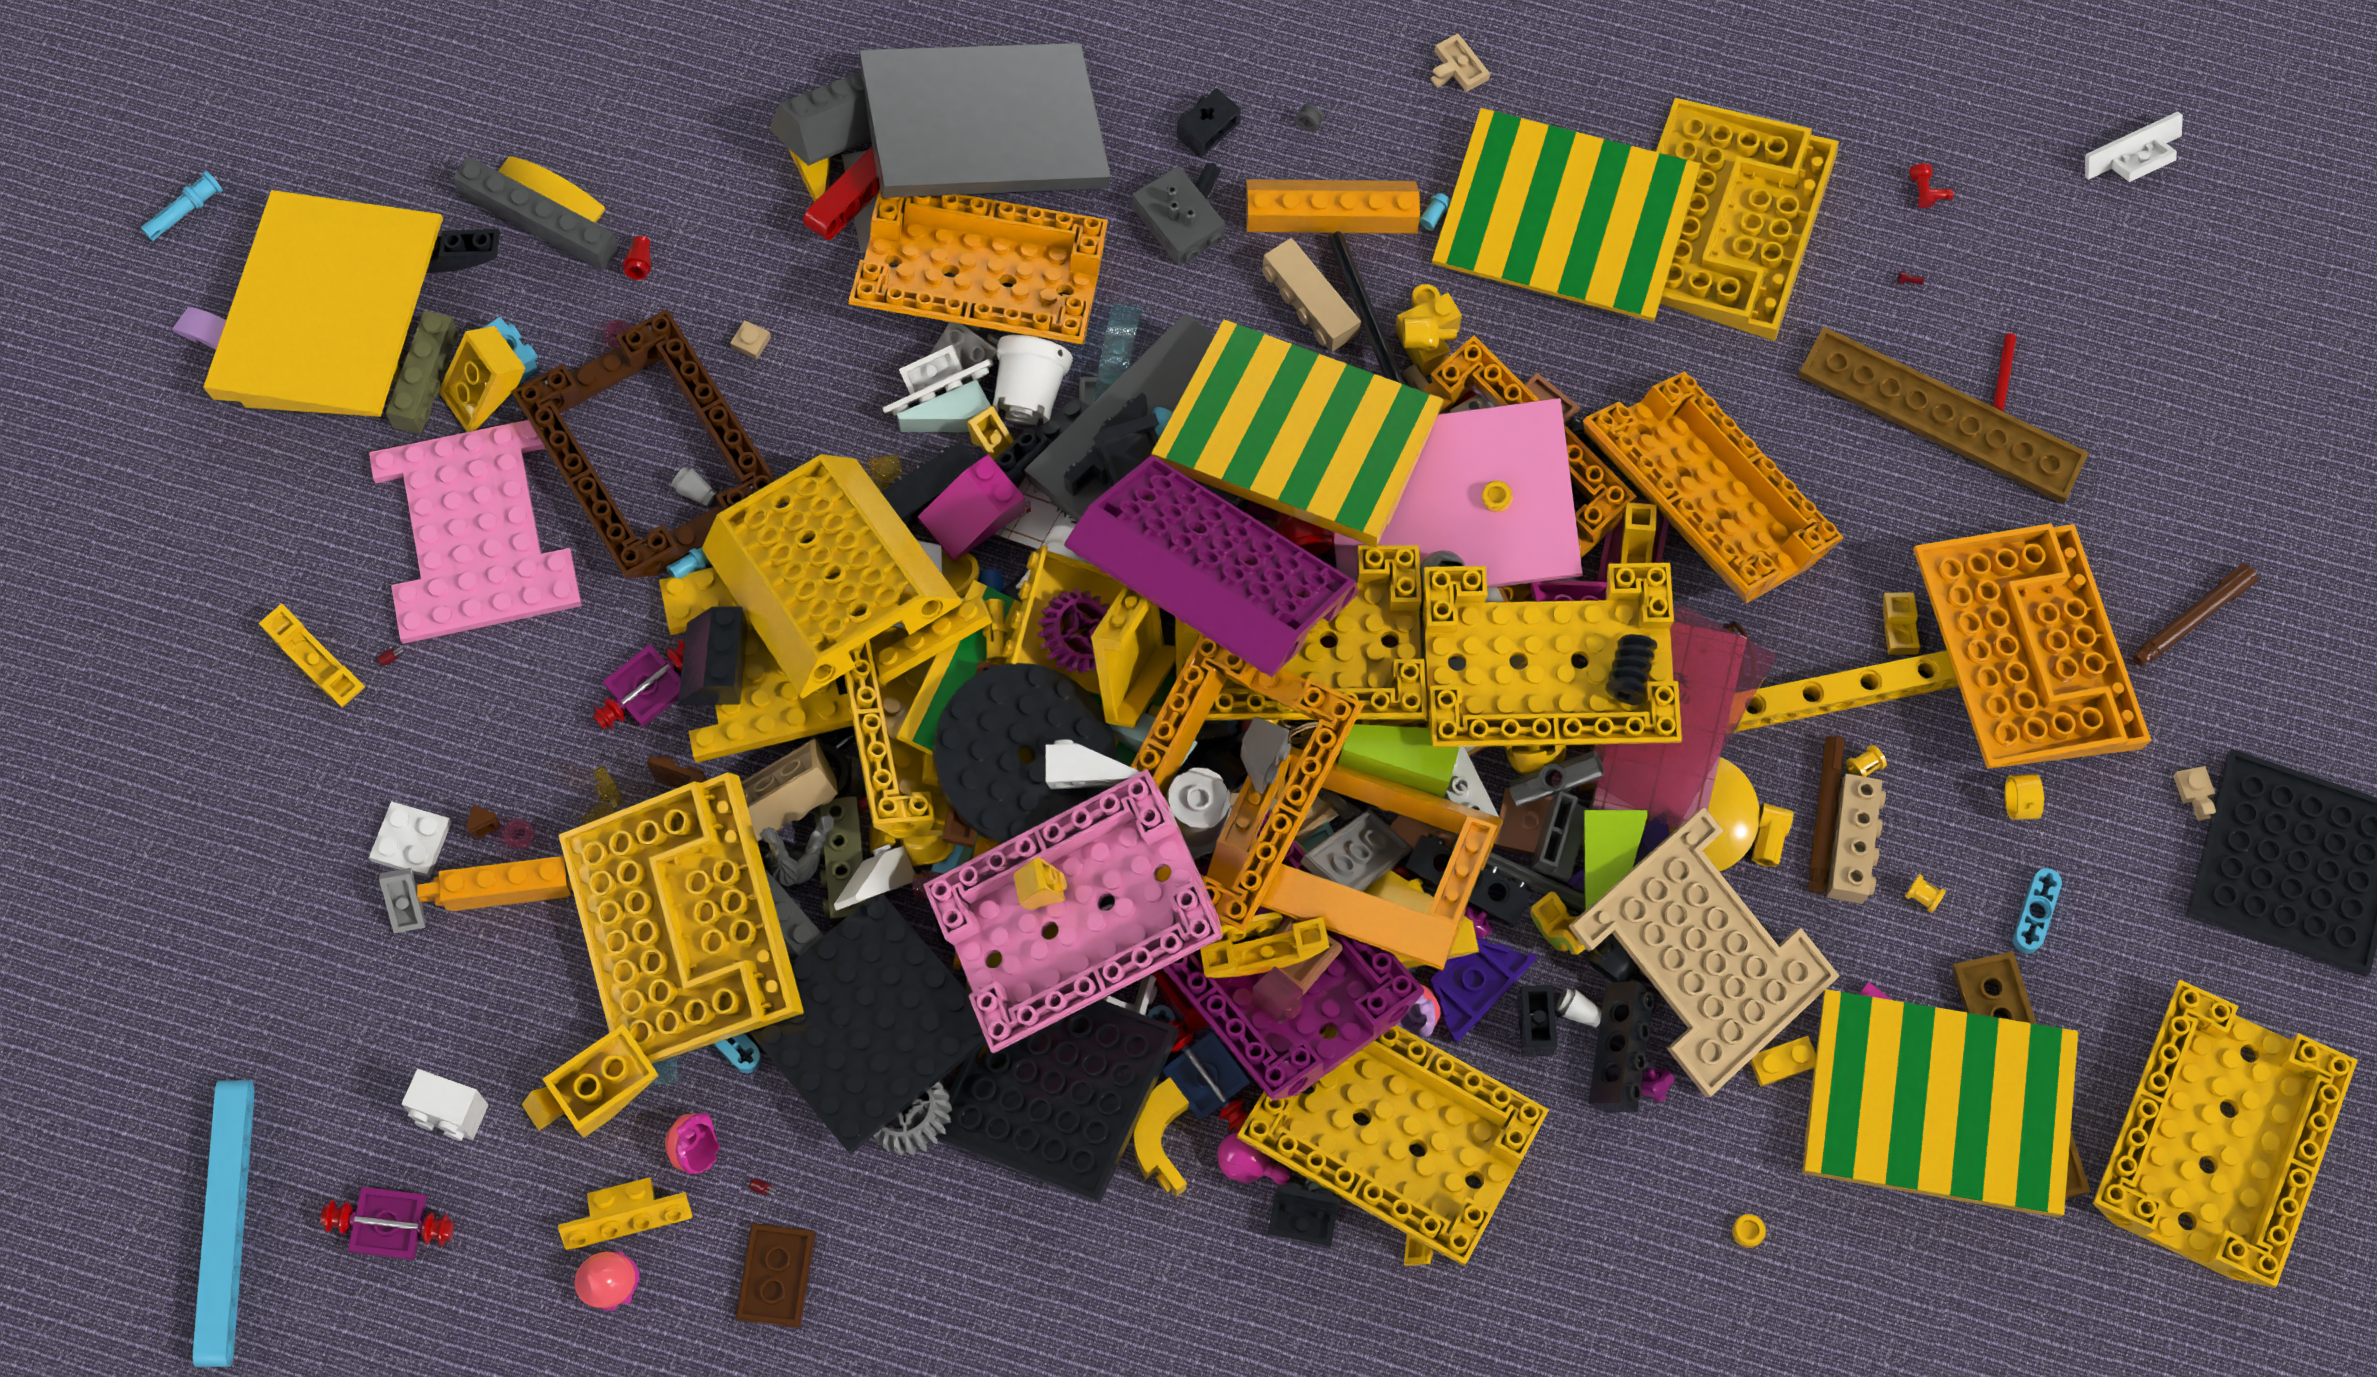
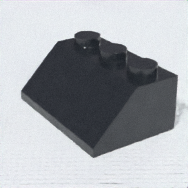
[678,607,748,705]

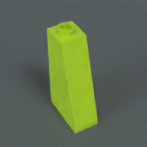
[1338,724,1460,797]
[1583,810,1647,912]

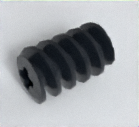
[1605,634,1657,705]

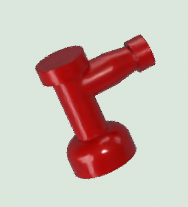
[1909,163,1954,208]

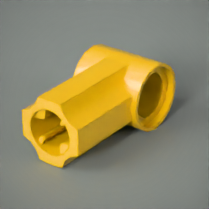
[1751,803,1794,867]

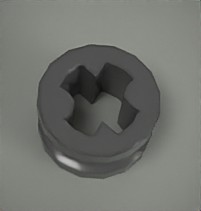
[1296,103,1324,131]

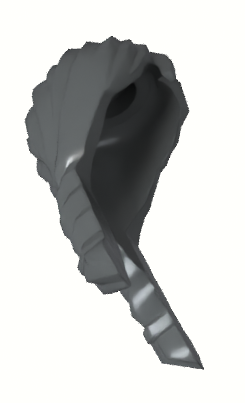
[760,815,834,886]

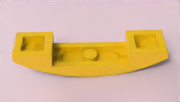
[498,156,605,223]
[259,603,365,708]
[1200,917,1330,978]

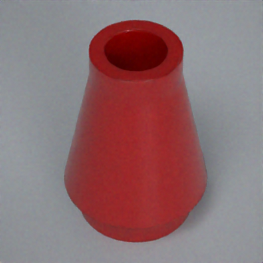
[622,236,651,280]

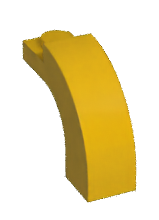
[1620,502,1657,563]
[1134,1077,1189,1197]

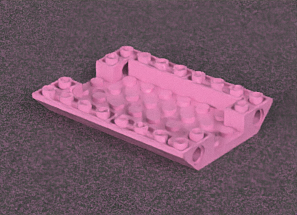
[923,769,1223,1053]

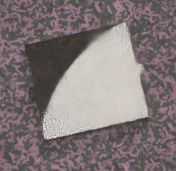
[1317,787,1368,820]

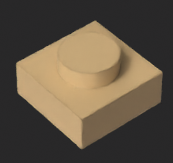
[730,320,771,360]

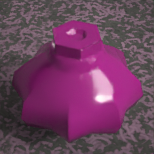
[1464,905,1492,939]
[1641,1068,1674,1102]

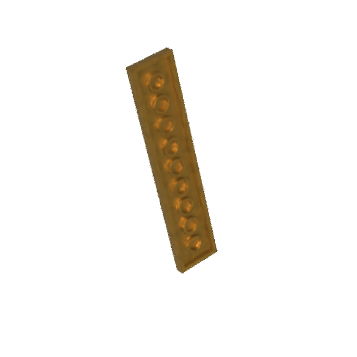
[1798,326,2089,504]

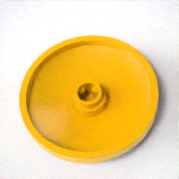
[1645,757,1760,872]

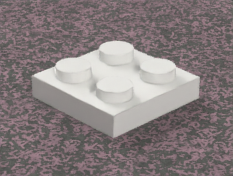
[369,802,452,878]

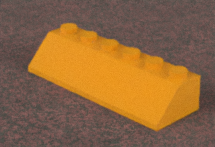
[1246,179,1420,234]

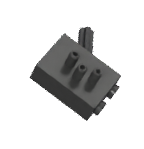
[1132,163,1226,266]

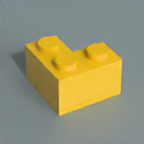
[1395,293,1462,376]

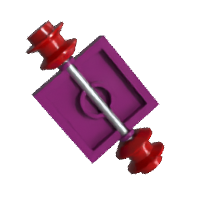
[592,639,685,731]
[320,1187,454,1261]

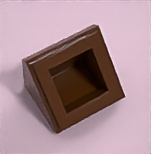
[466,804,502,840]

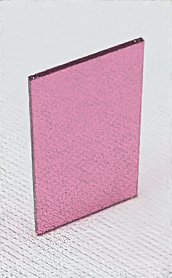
[1590,604,1777,829]

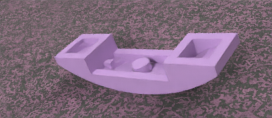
[172,307,226,349]

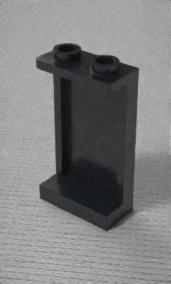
[1093,413,1159,487]

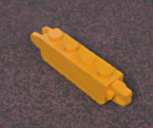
[417,856,572,911]

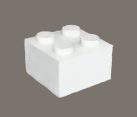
[401,1068,488,1141]

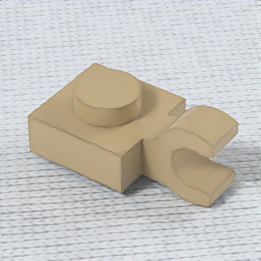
[2173,766,2216,821]

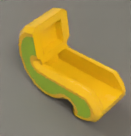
[1530,891,1586,955]

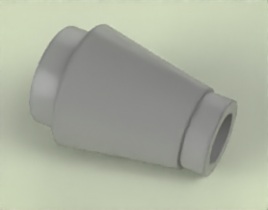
[671,467,717,507]

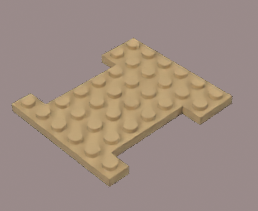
[1568,807,1839,1097]

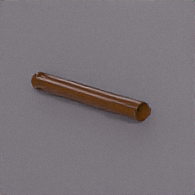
[2133,562,2259,666]
[1807,736,1845,894]

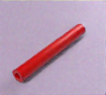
[1993,333,2017,412]

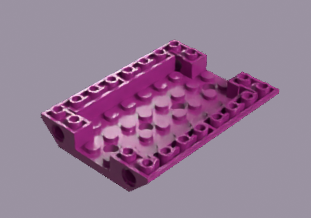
[1064,455,1359,678]
[1163,810,1424,1101]

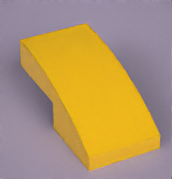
[1883,592,1920,655]

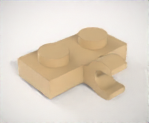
[1430,34,1490,92]

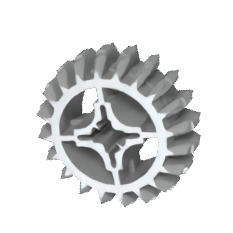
[874,1082,952,1156]

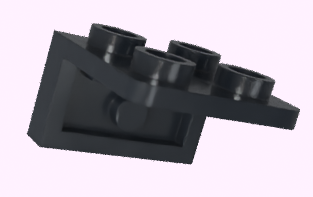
[1267,1183,1341,1249]

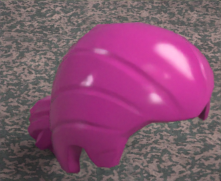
[1217,1132,1291,1186]

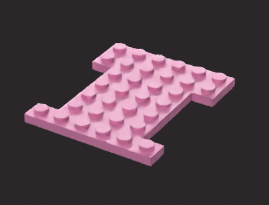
[369,420,582,644]

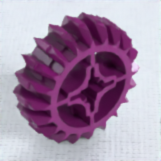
[1037,589,1110,673]

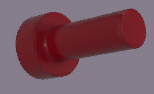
[1897,271,1924,284]

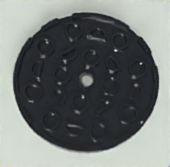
[932,663,1117,845]

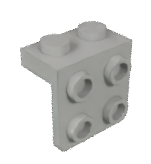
[929,322,1000,385]

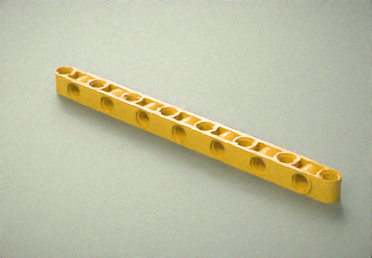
[1593,650,1959,759]

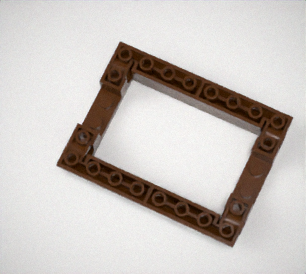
[511,309,776,579]

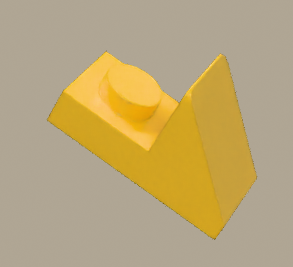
[967,405,1014,460]

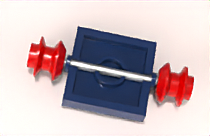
[1162,1019,1251,1132]

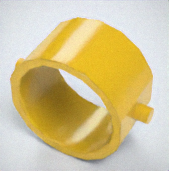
[2004,773,2044,820]

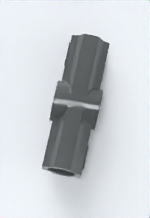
[1509,751,1605,807]

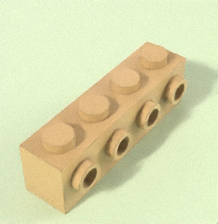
[1262,237,1361,353]
[1826,774,1886,904]

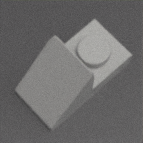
[379,868,425,933]

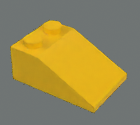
[439,326,526,432]
[543,1024,659,1138]

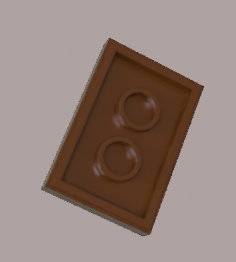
[735,1223,816,1329]

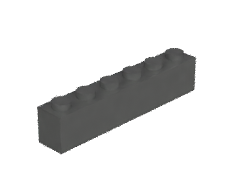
[453,156,618,271]

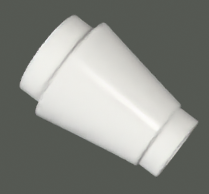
[1555,988,1602,1028]

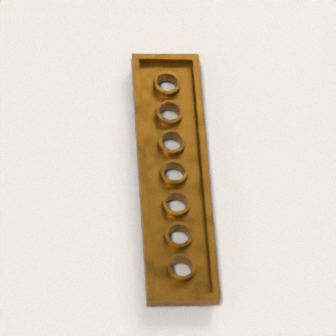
[1951,951,2091,1199]

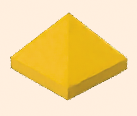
[1404,1234,1434,1266]

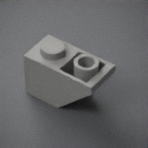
[1241,717,1291,794]

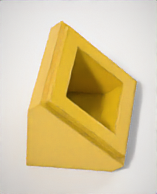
[521,1087,565,1131]

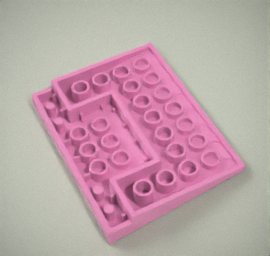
[1334,398,1583,597]

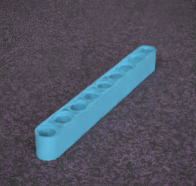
[193,1080,254,1367]

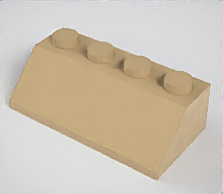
[741,738,838,842]

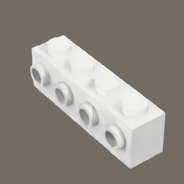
[1437,747,1499,836]

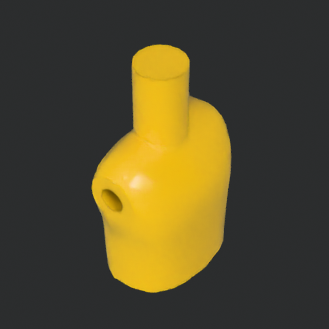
[1402,317,1457,351]

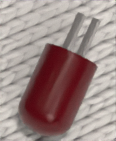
[378,647,403,666]
[749,1178,776,1195]

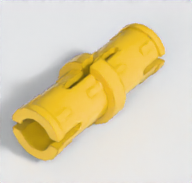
[983,599,1008,664]

